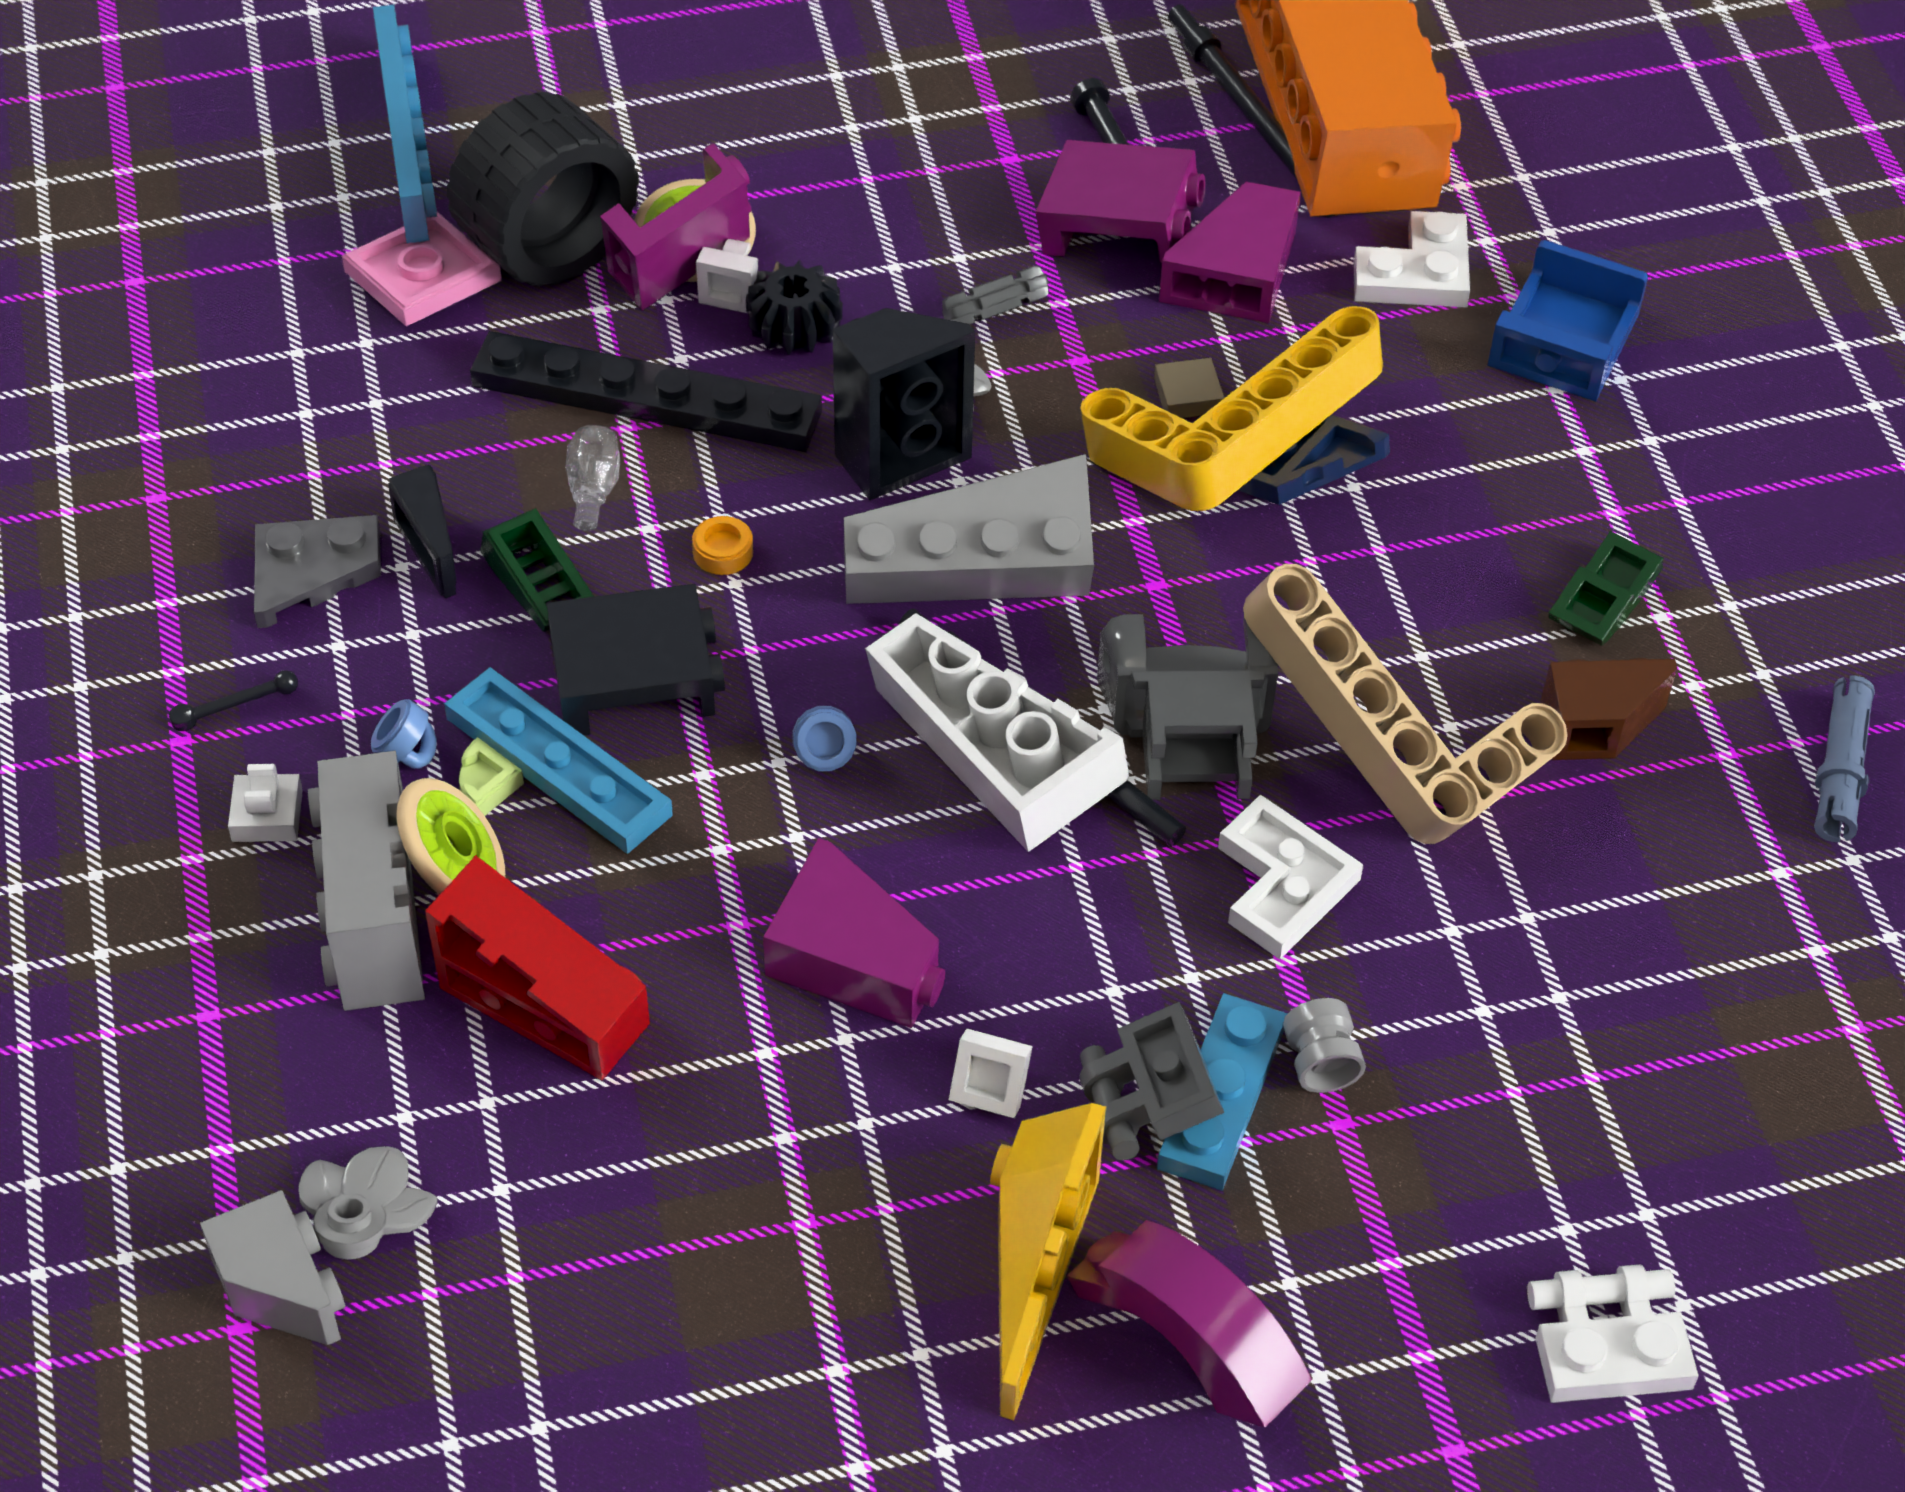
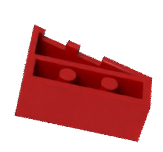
[425,855,650,1081]

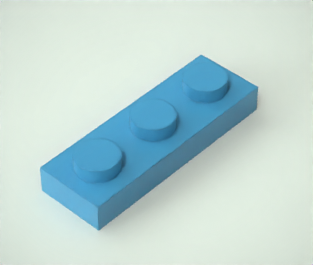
[1157,993,1288,1191]

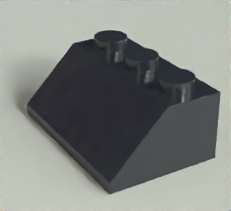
[833,308,975,501]

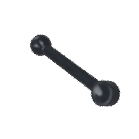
[169,670,298,731]

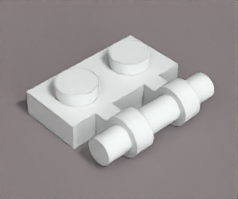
[1527,1264,1698,1403]

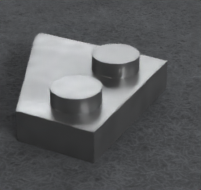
[254,515,381,628]

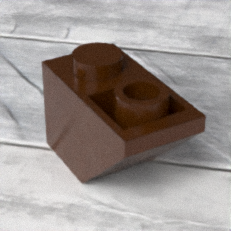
[1540,658,1677,760]

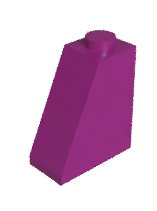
[1159,182,1301,323]
[763,838,946,1028]

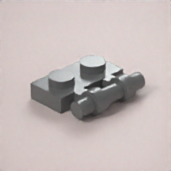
[1079,1002,1225,1160]

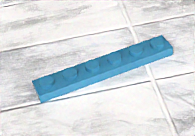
[373,5,437,243]

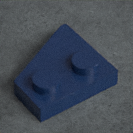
[1238,415,1390,505]

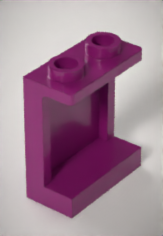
[1036,140,1205,263]
[600,143,751,311]

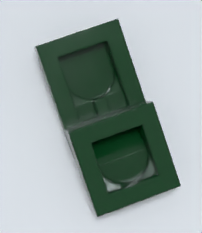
[1548,531,1664,646]

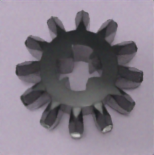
[745,259,843,356]

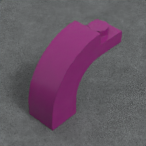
[1067,1220,1312,1428]

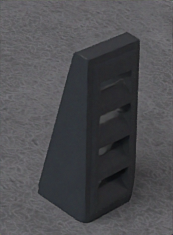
[388,465,457,599]

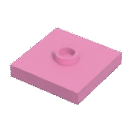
[342,212,502,326]

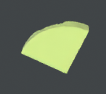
[459,737,524,816]

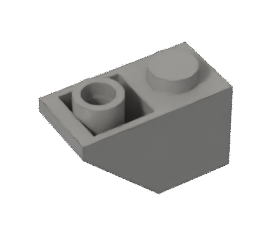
[200,1190,346,1345]

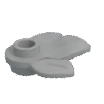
[299,1146,437,1259]

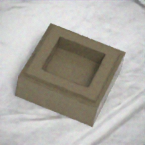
[1154,358,1224,418]

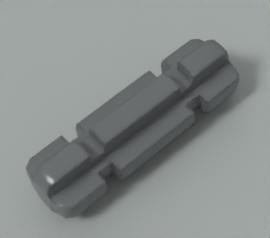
[942,266,1049,325]

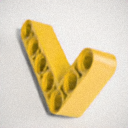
[1080,306,1383,511]

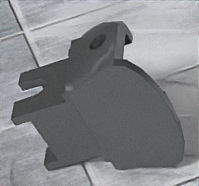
[1097,614,1278,800]

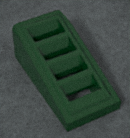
[480,508,594,632]

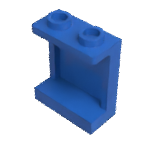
[1487,240,1648,402]

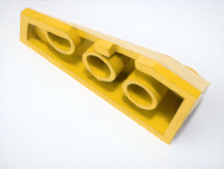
[990,1103,1106,1421]

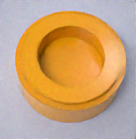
[692,516,753,575]

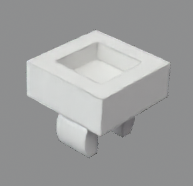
[696,239,758,313]
[228,764,303,842]
[949,1029,1033,1118]

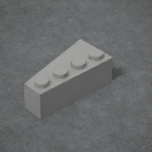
[844,454,1094,604]
[308,751,425,1011]

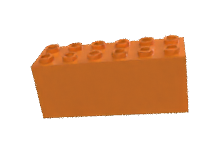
[1235,0,1461,216]

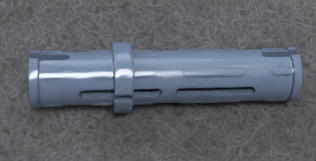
[1814,675,1875,842]

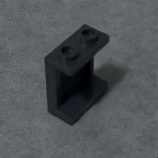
[546,583,725,736]

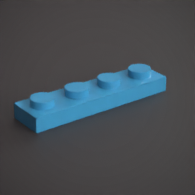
[444,667,673,854]

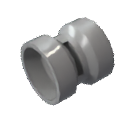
[1283,998,1366,1093]

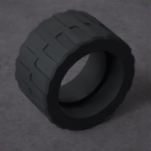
[447,92,639,287]

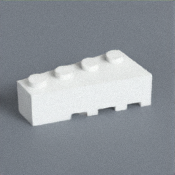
[865,613,1129,852]

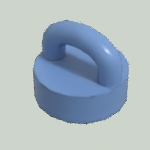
[370,699,437,769]
[793,706,856,771]

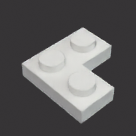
[1354,211,1470,308]
[1218,794,1363,959]

